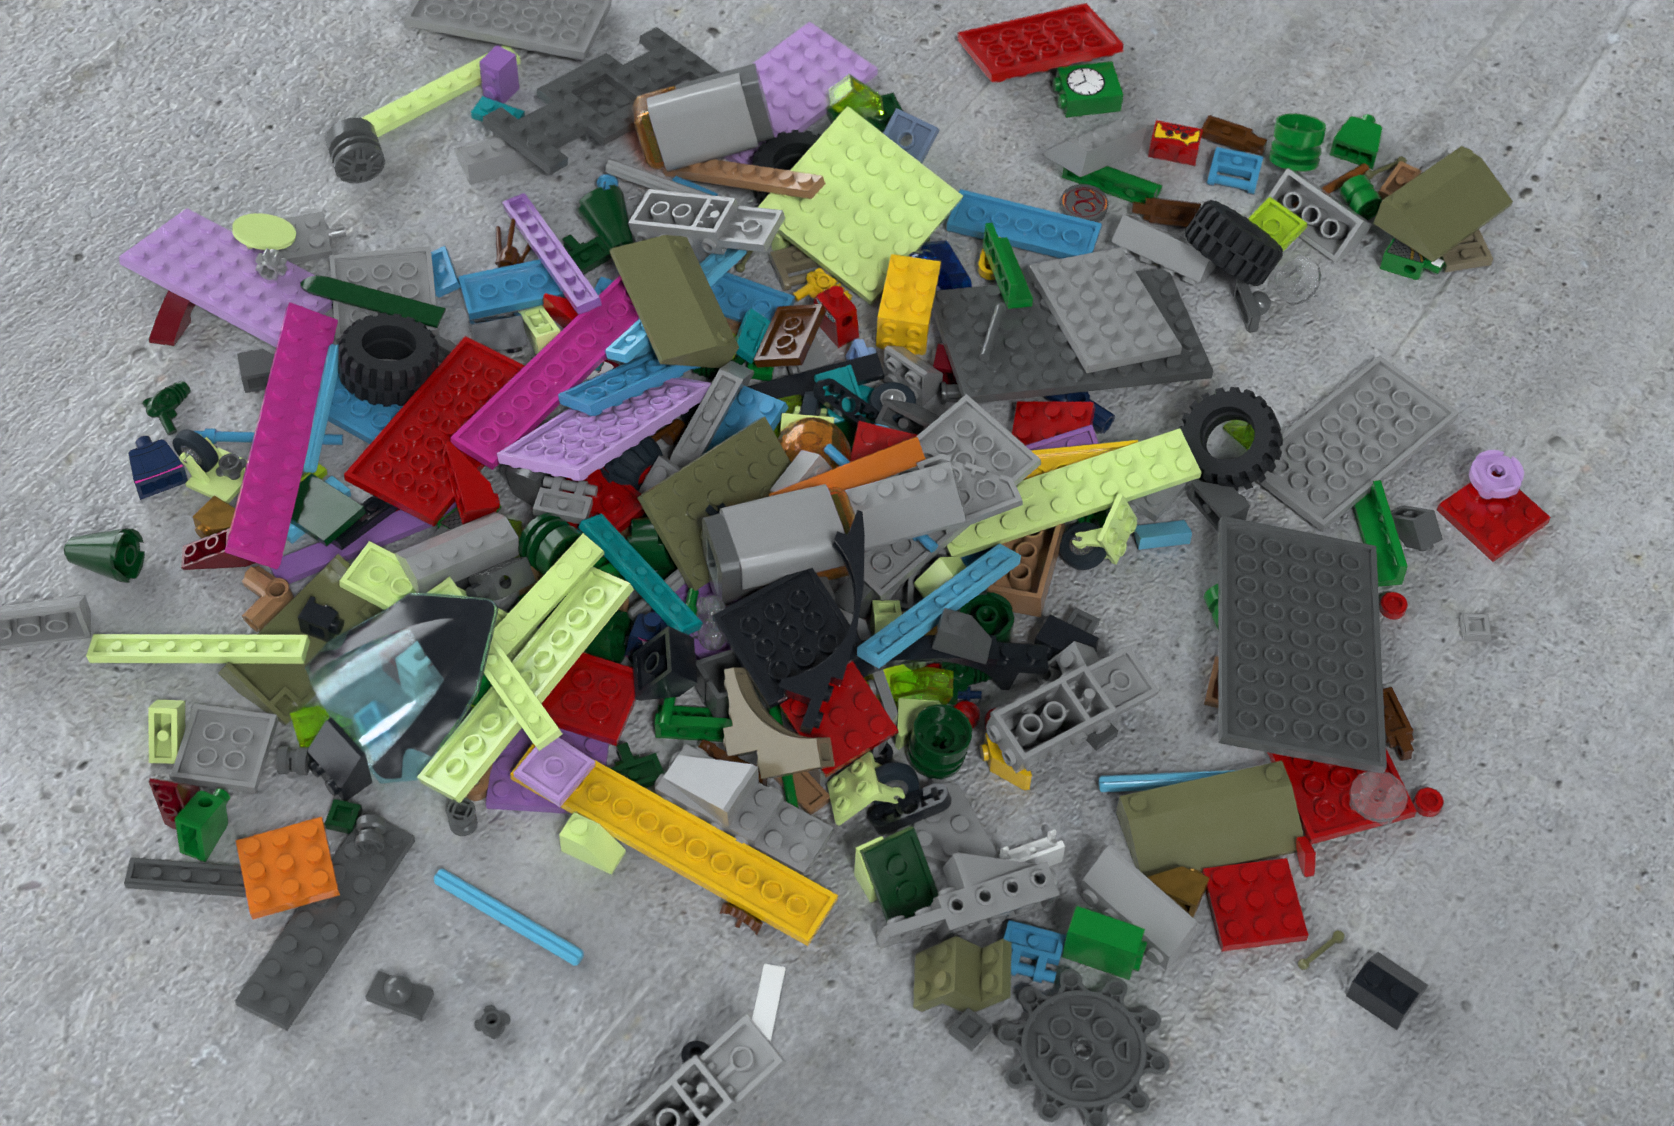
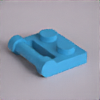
[1207,147,1263,194]

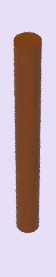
[1291,163,1369,208]

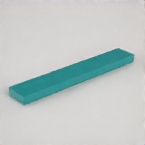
[579,513,703,635]

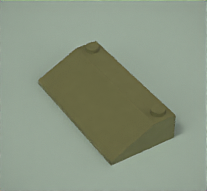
[1373,146,1513,262]
[610,235,739,368]
[218,554,386,726]
[1116,761,1304,877]

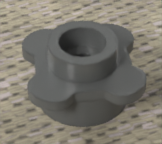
[216,453,247,480]
[474,1005,511,1039]

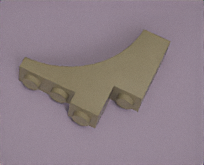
[723,668,835,779]

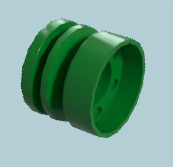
[1269,113,1326,171]

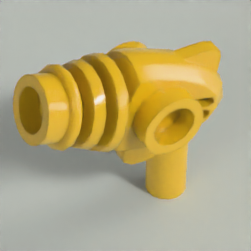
[792,268,852,302]

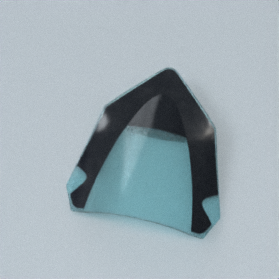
[305,593,498,784]

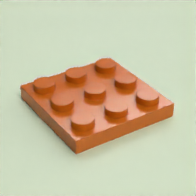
[236,817,340,920]

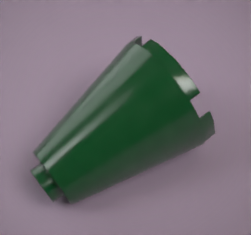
[576,185,634,250]
[64,528,145,583]
[584,610,631,664]

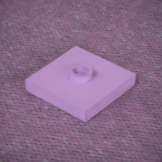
[514,737,595,807]

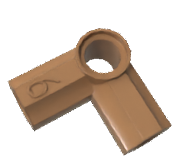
[242,566,294,632]

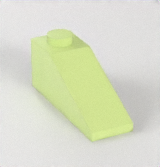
[519,305,561,355]

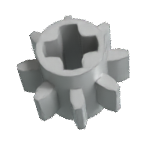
[255,248,288,281]

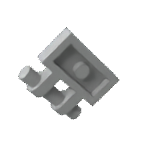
[533,476,598,524]

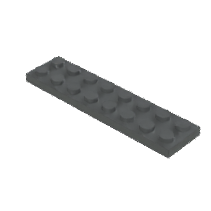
[235,812,415,1031]

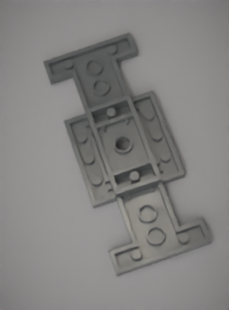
[483,27,721,175]

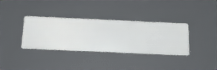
[752,964,786,1042]

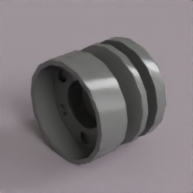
[325,118,385,183]

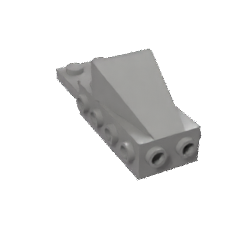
[628,189,785,263]
[986,646,1159,773]
[654,744,834,877]
[877,852,1060,949]
[617,1014,787,1126]

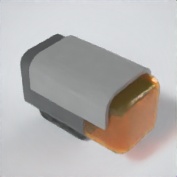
[633,63,775,172]
[702,484,855,607]

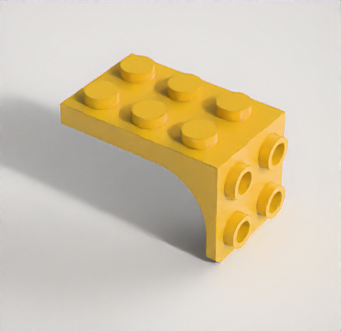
[876,254,941,355]

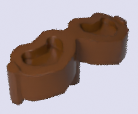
[719,902,763,935]

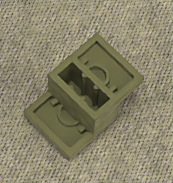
[913,936,1012,1013]

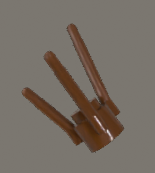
[495,218,531,268]
[651,419,687,460]

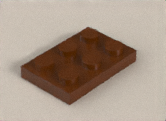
[754,304,826,367]

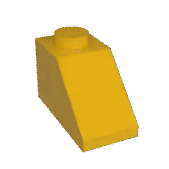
[980,733,1032,790]

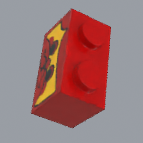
[1148,120,1203,166]

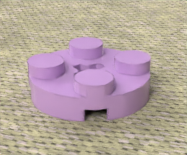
[1469,450,1524,499]

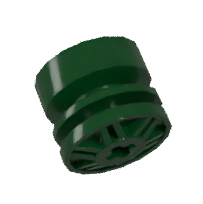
[518,513,585,575]
[907,704,972,779]

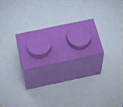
[479,45,520,104]

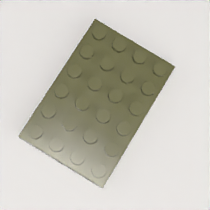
[637,416,791,591]

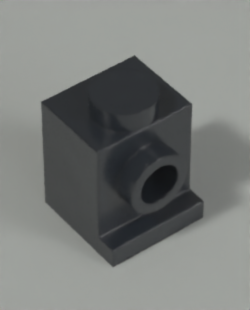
[298,596,344,643]

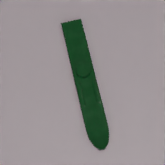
[300,275,446,328]

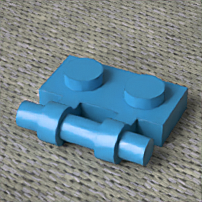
[1004,920,1066,984]

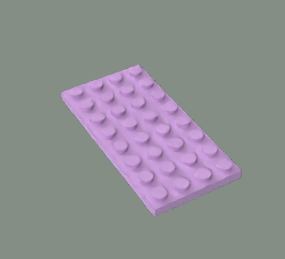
[724,22,878,165]
[119,208,333,347]
[497,377,712,481]

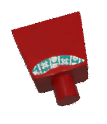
[814,286,859,348]

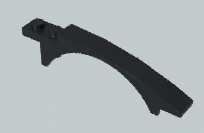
[777,510,865,735]
[854,635,1049,690]

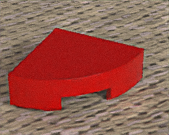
[1296,836,1316,877]

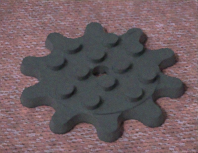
[998,969,1170,1126]

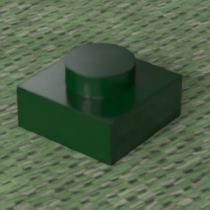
[324,799,363,834]

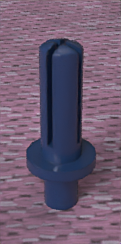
[940,686,982,702]

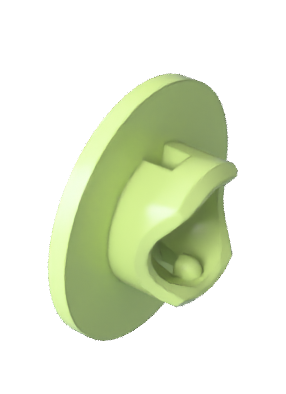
[232,213,296,251]

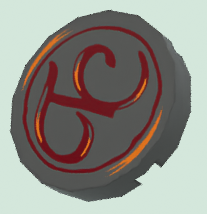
[1060,184,1108,223]

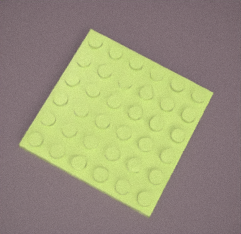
[757,106,963,305]

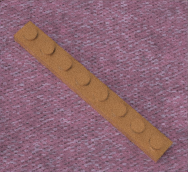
[661,159,826,199]

